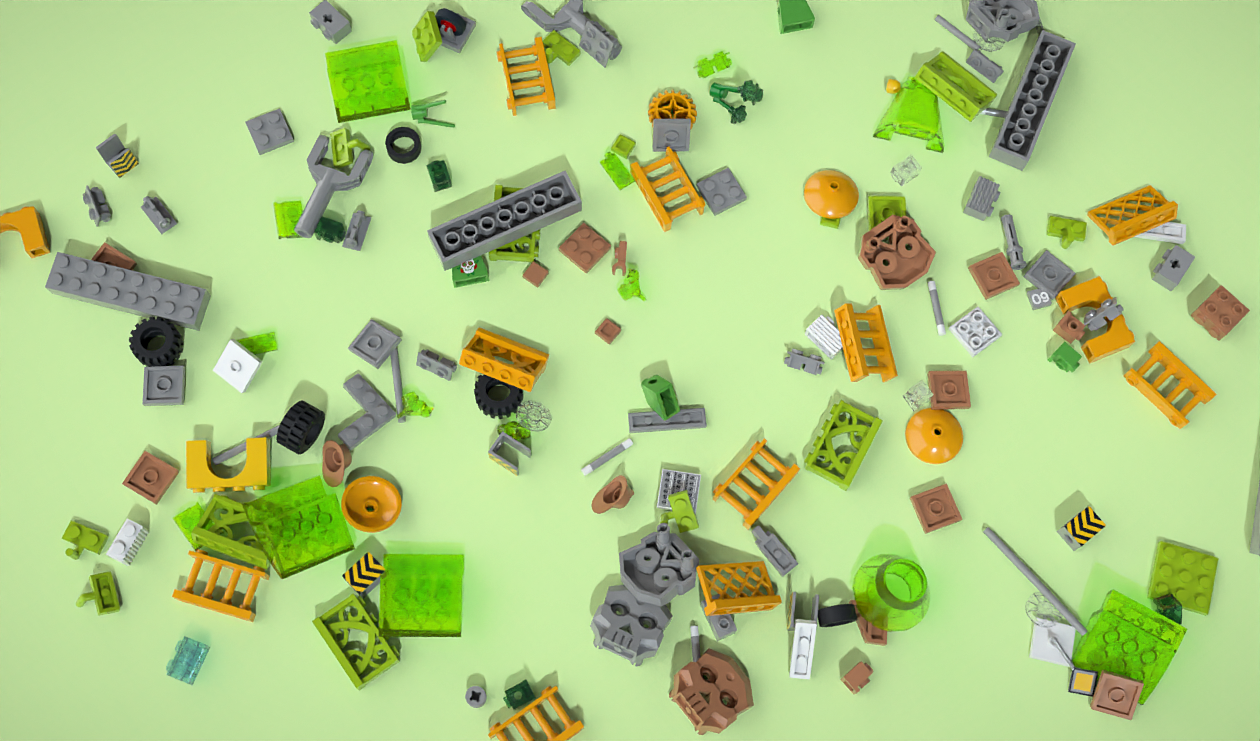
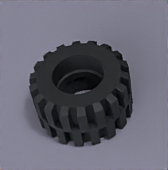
[129,317,184,367]
[474,374,524,419]
[276,400,325,455]

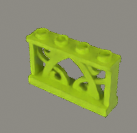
[914,51,997,122]
[489,185,540,263]
[804,400,883,491]
[191,494,289,570]
[312,593,400,691]

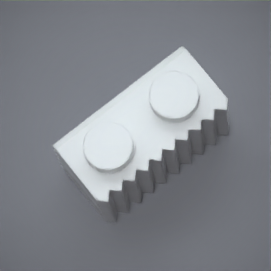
[805,315,843,360]
[106,519,149,566]

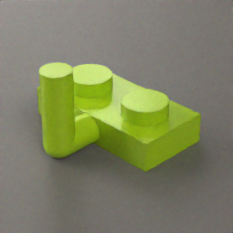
[542,30,581,66]
[330,128,371,169]
[1047,216,1087,249]
[660,490,699,533]
[61,520,109,560]
[76,571,120,616]

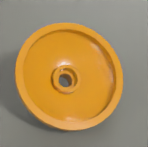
[804,170,859,219]
[905,408,963,464]
[341,476,402,533]

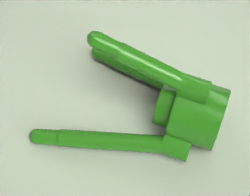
[411,100,455,128]

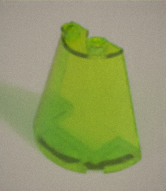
[873,77,945,153]

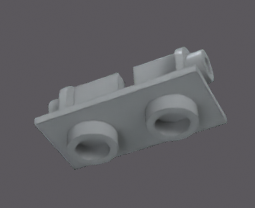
[966,49,1004,83]
[83,185,111,227]
[141,196,177,235]
[342,210,371,251]
[1084,297,1124,331]
[784,348,825,375]
[416,349,457,381]

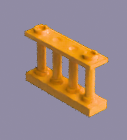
[496,37,556,116]
[630,146,705,232]
[834,303,898,382]
[1123,341,1217,429]
[712,438,801,530]
[172,549,270,622]
[488,686,584,741]

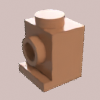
[1053,311,1086,344]
[840,661,874,695]

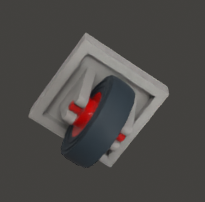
[435,8,476,54]

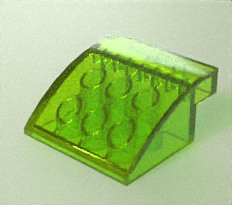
[325,40,411,123]
[242,475,355,579]
[379,554,465,637]
[1071,589,1187,705]

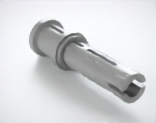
[1001,214,1027,270]

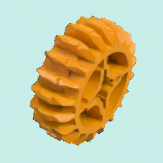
[648,89,697,130]

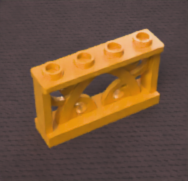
[459,327,549,392]

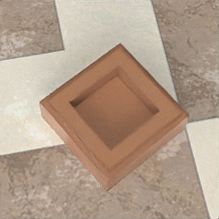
[522,261,549,288]
[595,318,621,345]

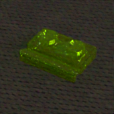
[273,201,304,239]
[173,502,214,551]

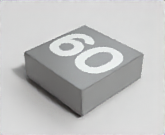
[1026,288,1052,310]

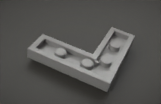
[338,373,396,451]

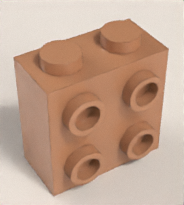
[1191,285,1250,341]

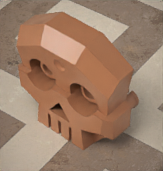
[858,215,936,290]
[669,648,754,735]

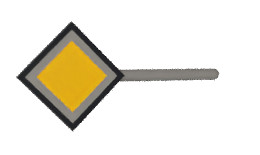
[1051,637,1099,697]

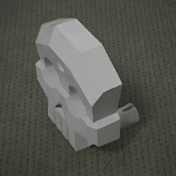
[966,0,1040,42]
[619,523,699,606]
[590,585,673,667]

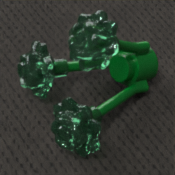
[709,80,763,124]

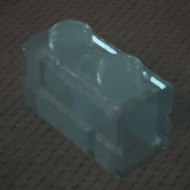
[166,636,210,686]

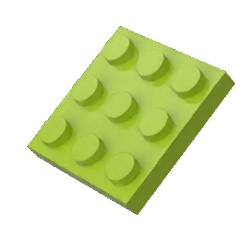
[1147,541,1219,616]

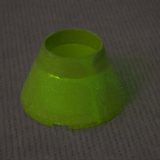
[852,553,931,632]

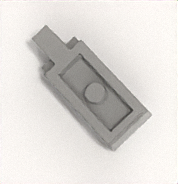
[751,525,798,577]

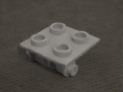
[579,20,619,68]

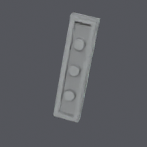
[628,408,707,433]

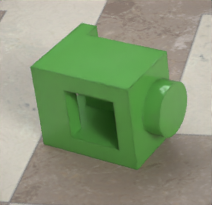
[1048,342,1082,373]

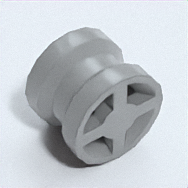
[465,686,487,708]

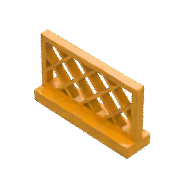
[1087,185,1178,246]
[696,561,782,616]

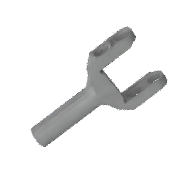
[521,0,622,60]
[294,134,373,238]

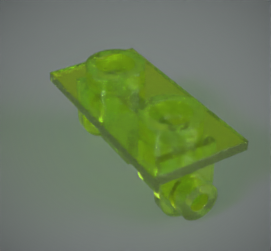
[693,51,732,78]
[600,152,635,190]
[236,332,278,355]

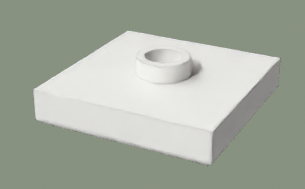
[213,339,263,393]
[1029,618,1076,667]

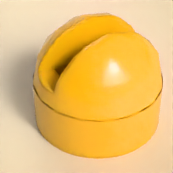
[886,79,901,94]

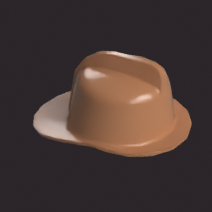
[322,440,352,487]
[591,475,634,514]

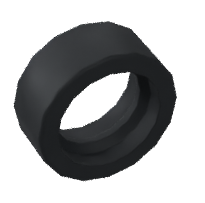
[385,127,421,164]
[818,604,857,627]

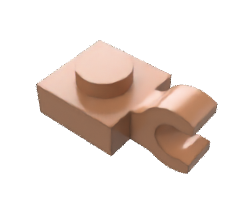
[612,241,627,276]

